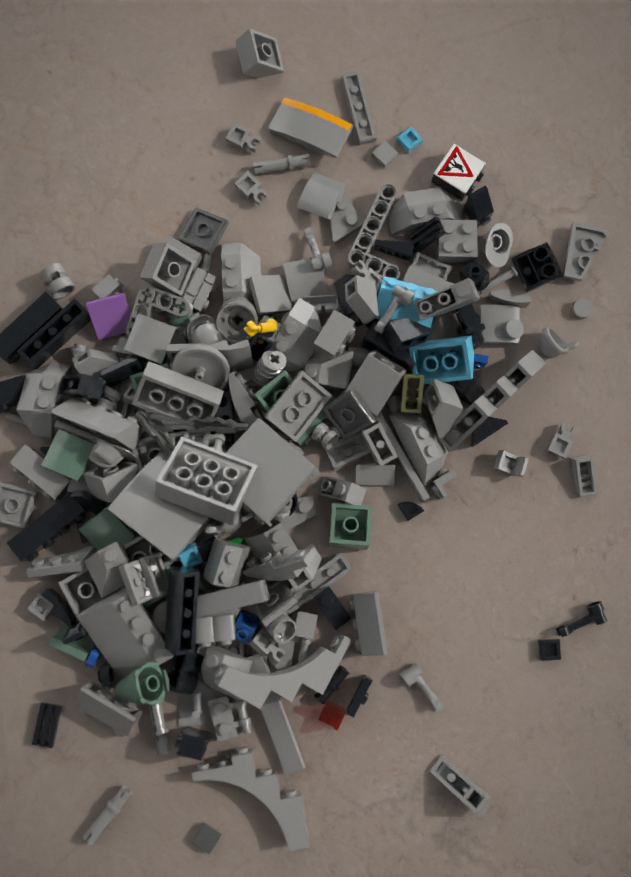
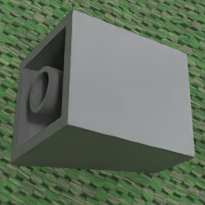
[344,349,407,416]

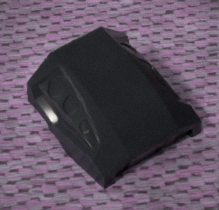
[511,242,564,293]

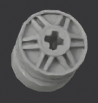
[216,296,258,343]

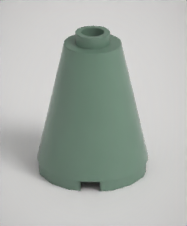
[114,663,169,705]

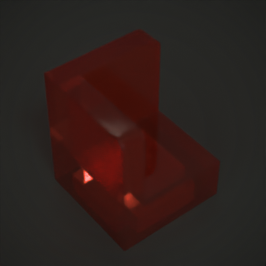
[318,700,346,731]

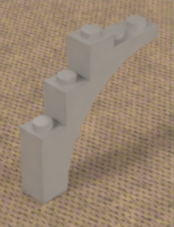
[192,747,310,851]

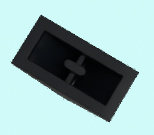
[471,417,508,447]

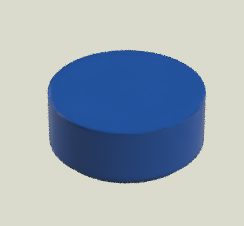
[85,647,101,669]

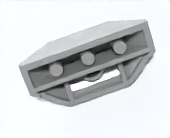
[388,187,464,236]
[221,242,261,317]
[269,298,322,373]
[16,362,72,439]
[389,410,448,486]

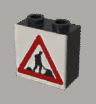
[431,144,486,201]

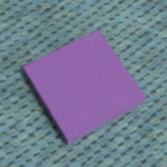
[86,293,131,340]

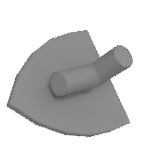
[178,678,215,727]

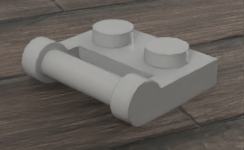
[270,636,311,672]

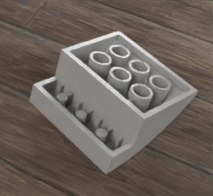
[108,450,212,560]

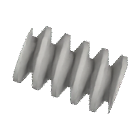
[251,350,287,387]

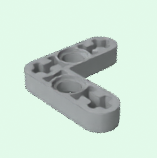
[126,285,193,337]

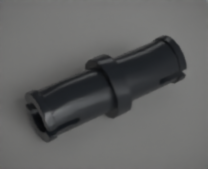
[314,665,350,704]

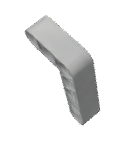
[347,183,400,280]

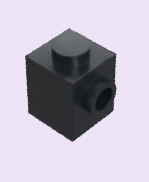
[459,259,490,292]

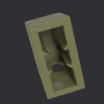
[401,374,424,413]

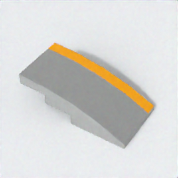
[268,97,353,158]

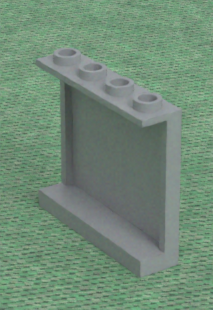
[226,418,320,527]

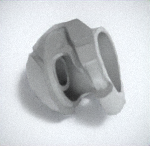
[186,312,225,346]

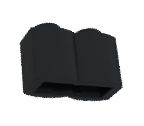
[167,651,204,695]

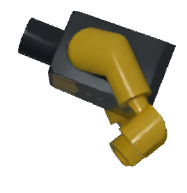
[243,314,281,361]

